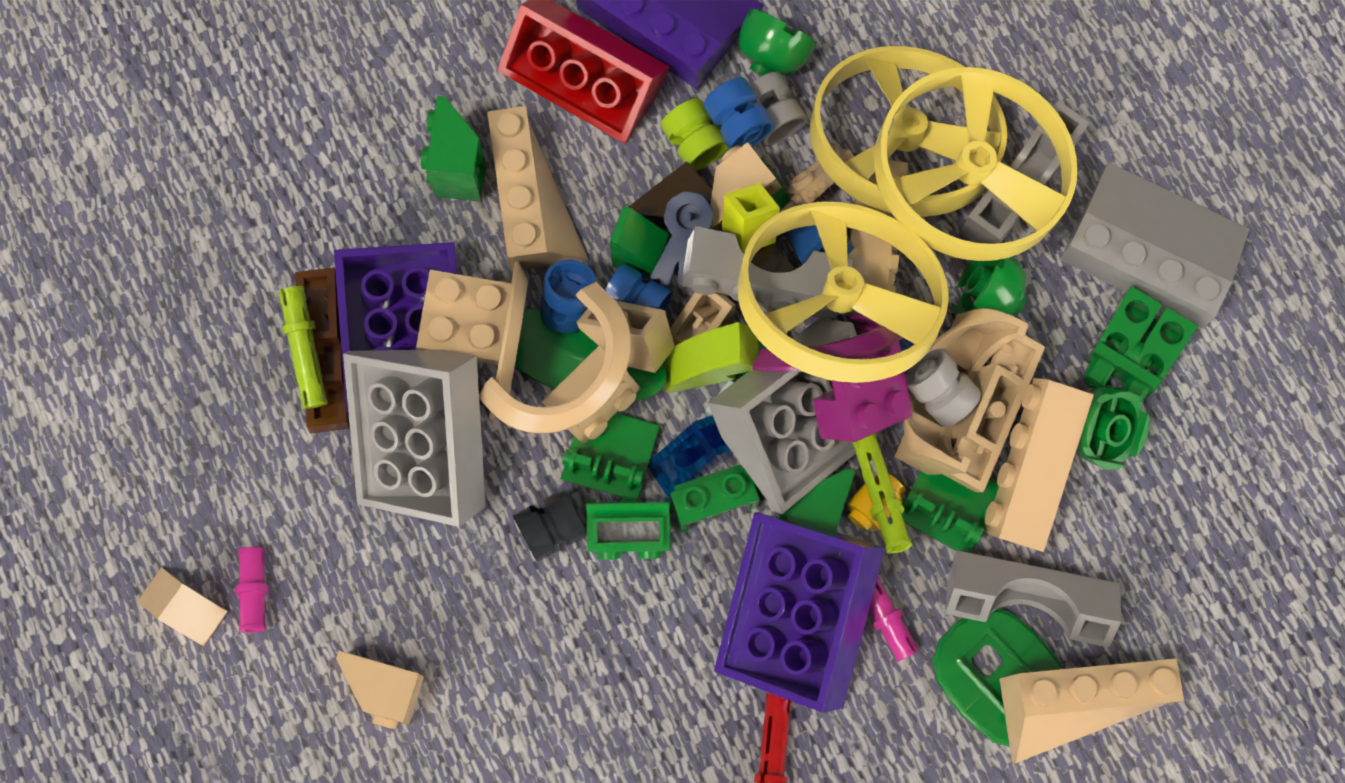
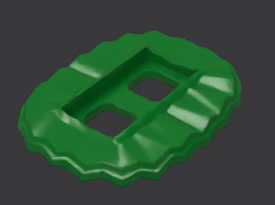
[932,609,1064,747]

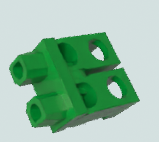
[1082,286,1198,400]

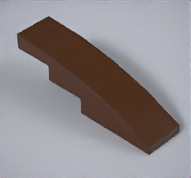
[295,267,350,434]

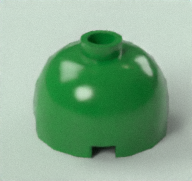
[739,8,817,76]
[951,256,1027,316]
[1076,387,1150,470]

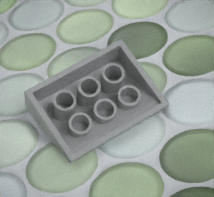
[1060,162,1250,329]
[708,319,886,514]
[343,350,486,527]

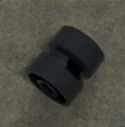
[512,489,587,562]

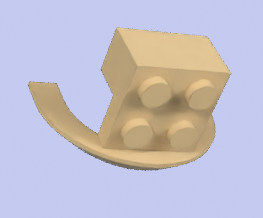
[416,261,528,421]
[479,282,641,444]

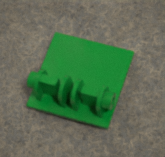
[560,413,660,501]
[902,471,999,553]

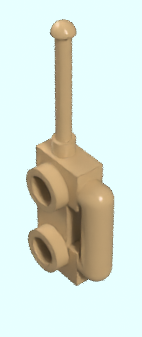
[779,145,854,213]

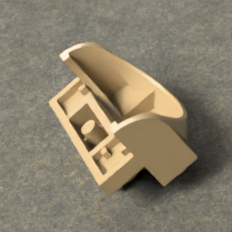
[894,309,1045,492]

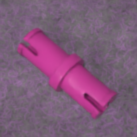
[235,547,269,633]
[869,577,920,662]

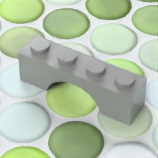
[960,100,1090,244]
[681,226,853,318]
[945,551,1121,647]

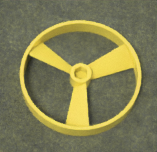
[810,46,1007,217]
[874,67,1077,261]
[737,202,949,382]

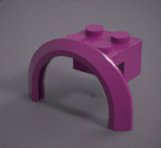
[752,313,913,442]

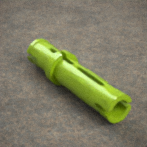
[278,286,328,410]
[852,433,912,554]

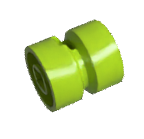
[660,98,729,171]

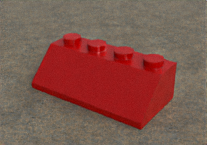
[497,0,670,144]

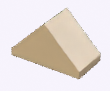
[670,292,736,346]
[137,567,228,646]

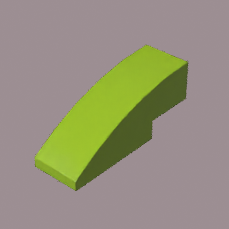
[664,322,759,393]

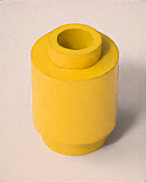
[847,473,906,532]

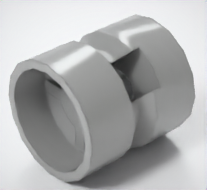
[750,72,808,145]
[906,349,981,427]

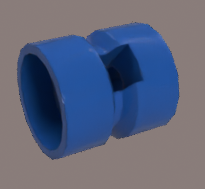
[703,77,774,149]
[539,260,596,334]
[605,263,673,311]

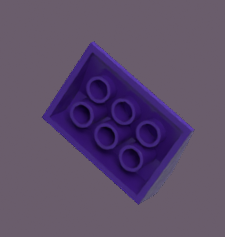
[576,0,763,90]
[334,242,458,416]
[714,512,885,713]

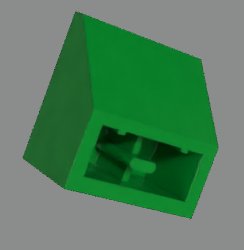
[421,96,487,202]

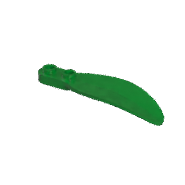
[515,308,667,402]

